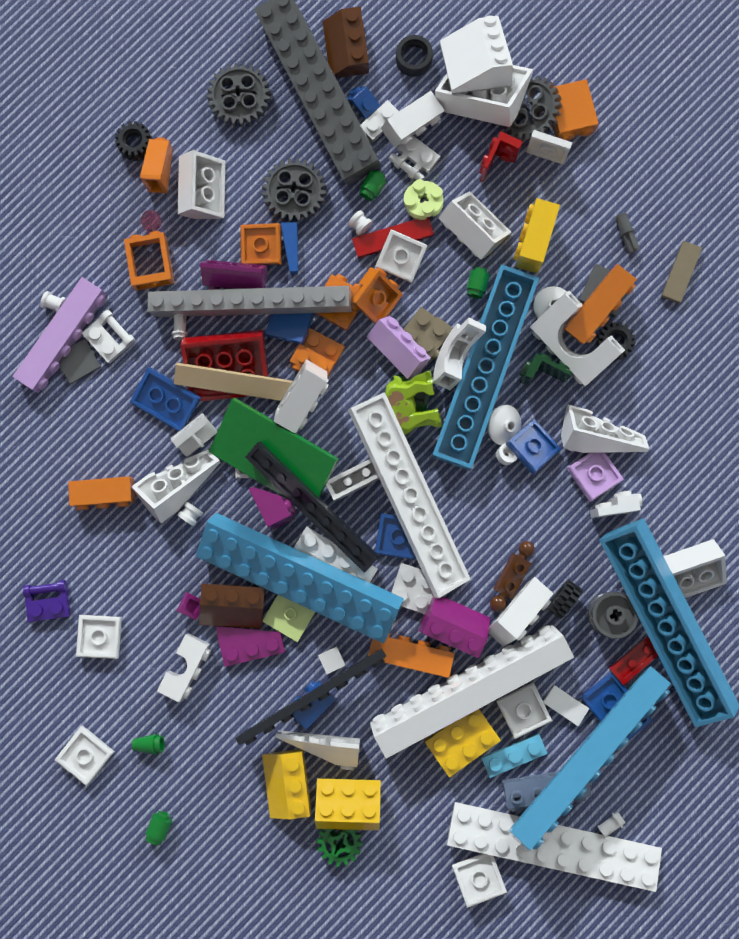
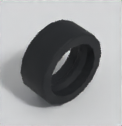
[396,35,433,77]

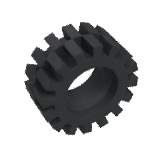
[115,121,153,161]
[596,322,636,361]
[546,579,583,619]

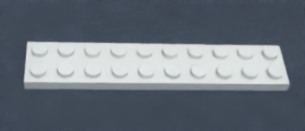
[348,392,471,598]
[447,802,662,892]

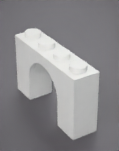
[530,291,625,386]

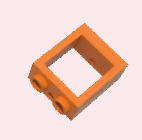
[124,231,175,291]

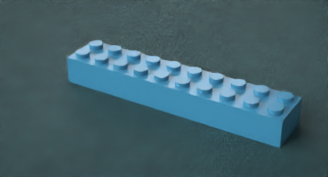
[431,264,539,471]
[195,513,404,644]
[599,518,739,727]
[507,666,671,851]

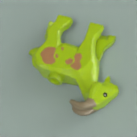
[385,371,442,435]

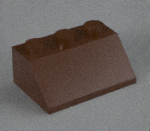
[323,6,369,78]
[199,583,264,629]

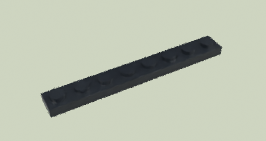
[245,441,380,573]
[235,648,386,746]

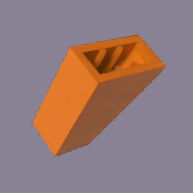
[140,137,173,194]

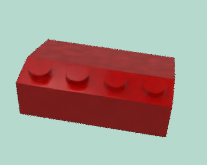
[180,329,269,401]

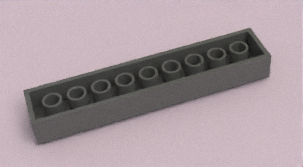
[254,0,382,186]

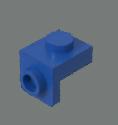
[347,86,380,119]

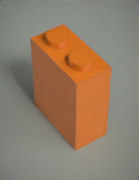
[552,79,599,141]

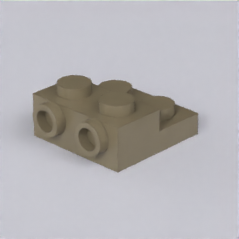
[403,307,453,363]

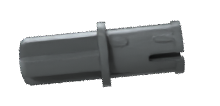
[615,213,640,253]

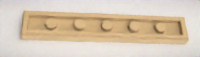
[174,363,293,401]

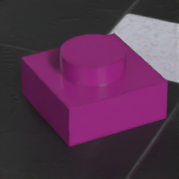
[176,592,200,620]

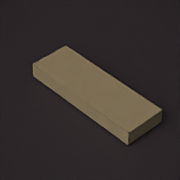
[661,241,702,304]

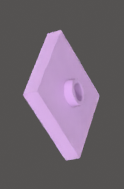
[566,452,624,502]

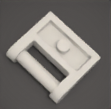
[82,310,135,364]

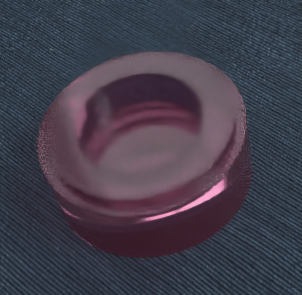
[141,210,162,232]

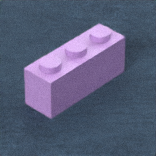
[367,316,431,379]

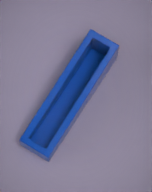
[281,222,299,275]

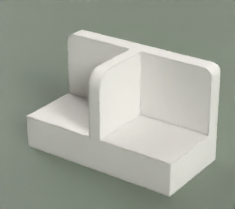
[171,413,217,456]

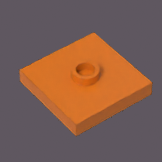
[240,223,282,265]

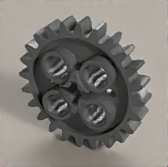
[207,63,271,128]
[501,75,563,142]
[262,158,327,223]

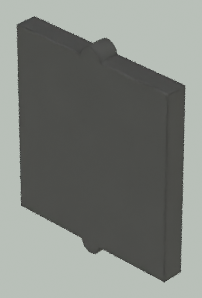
[58,339,101,384]

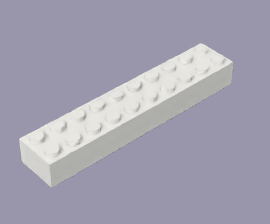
[370,625,574,758]

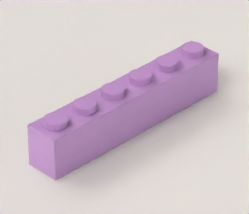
[12,277,106,393]

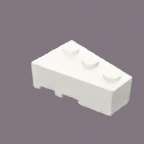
[488,577,553,647]

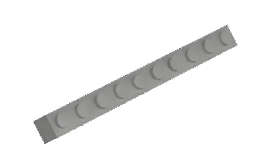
[148,286,352,317]

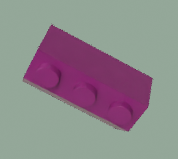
[200,260,267,290]
[249,487,297,530]
[418,595,490,658]

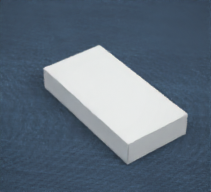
[543,684,589,726]

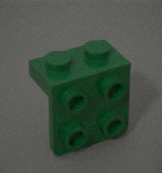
[519,353,573,386]

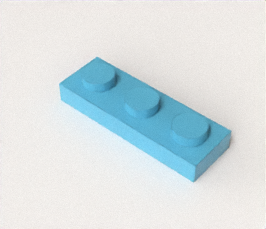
[481,733,547,778]

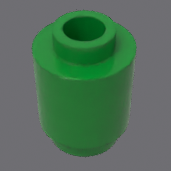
[359,170,386,202]
[466,267,490,299]
[145,811,172,845]

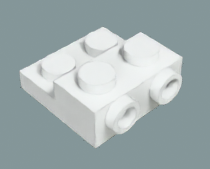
[590,491,642,518]

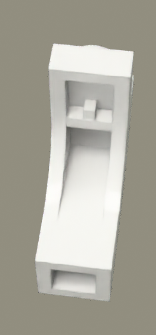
[433,318,486,390]

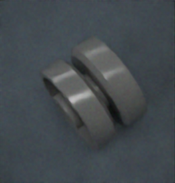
[587,592,639,638]

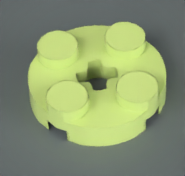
[404,179,444,220]

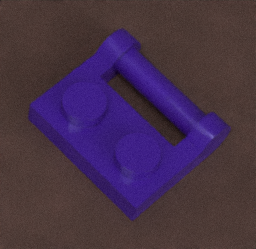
[23,580,71,622]

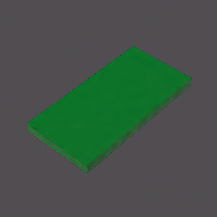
[209,398,339,500]

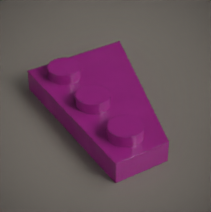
[216,626,285,667]

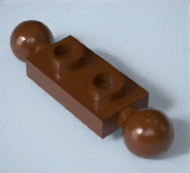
[490,541,535,612]

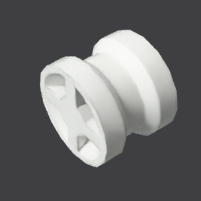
[348,210,373,236]
[177,502,203,526]

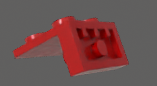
[479,131,523,182]

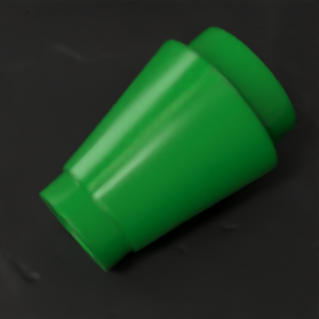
[132,734,165,755]

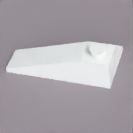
[561,404,649,453]
[132,450,220,523]
[276,730,360,770]

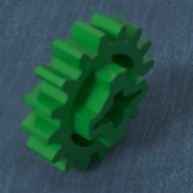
[317,829,363,867]

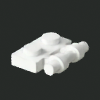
[389,136,440,180]

